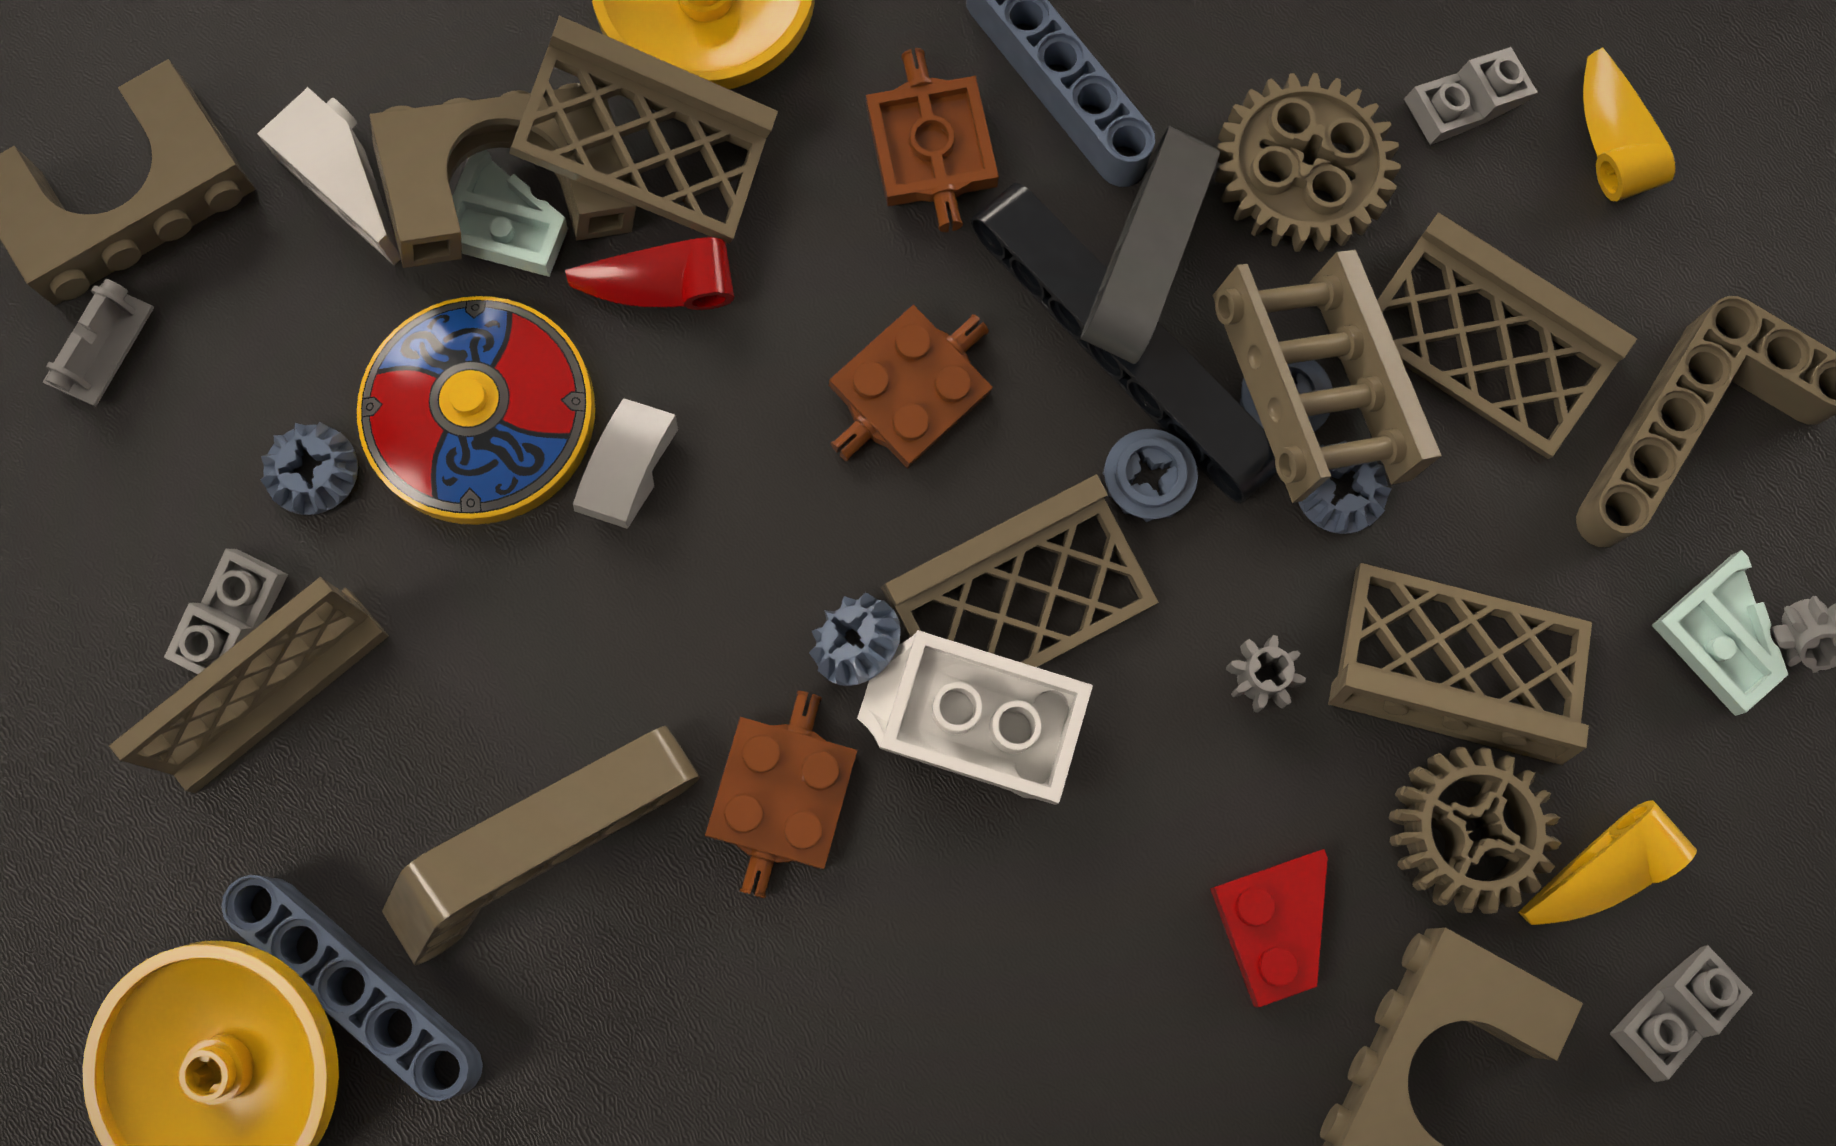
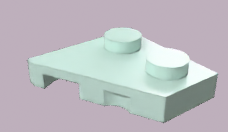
[452,150,568,277]
[1652,550,1788,716]

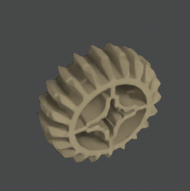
[1388,747,1562,914]

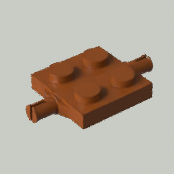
[866,48,999,232]
[828,304,993,469]
[705,691,857,898]

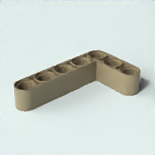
[1576,296,1836,547]
[382,726,700,966]

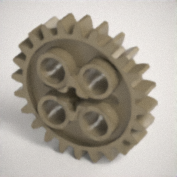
[1214,73,1401,252]

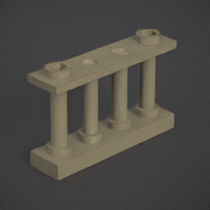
[1212,250,1442,503]

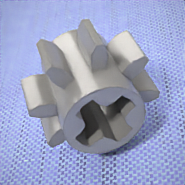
[1771,596,1836,673]
[1226,635,1306,713]

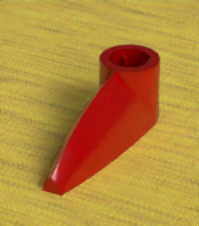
[565,237,734,310]

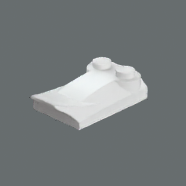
[857,630,1093,805]

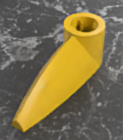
[1583,48,1675,202]
[1518,800,1697,925]

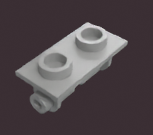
[43,279,154,407]

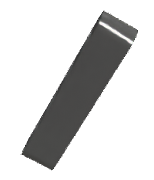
[1080,126,1220,364]

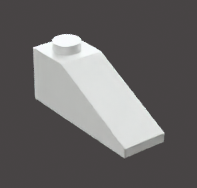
[257,87,401,265]

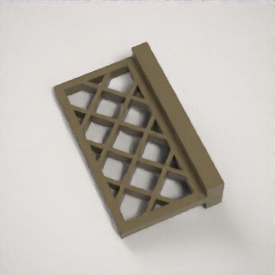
[509,15,778,244]
[1377,212,1637,459]
[881,474,1159,667]
[1328,563,1592,765]
[109,577,389,794]

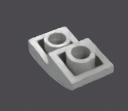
[1404,47,1538,145]
[573,398,678,529]
[164,549,288,674]
[1610,945,1753,1082]

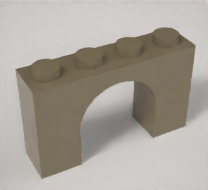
[0,59,256,306]
[370,83,636,268]
[1320,928,1583,1146]

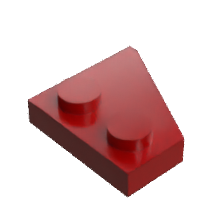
[1210,849,1328,1007]

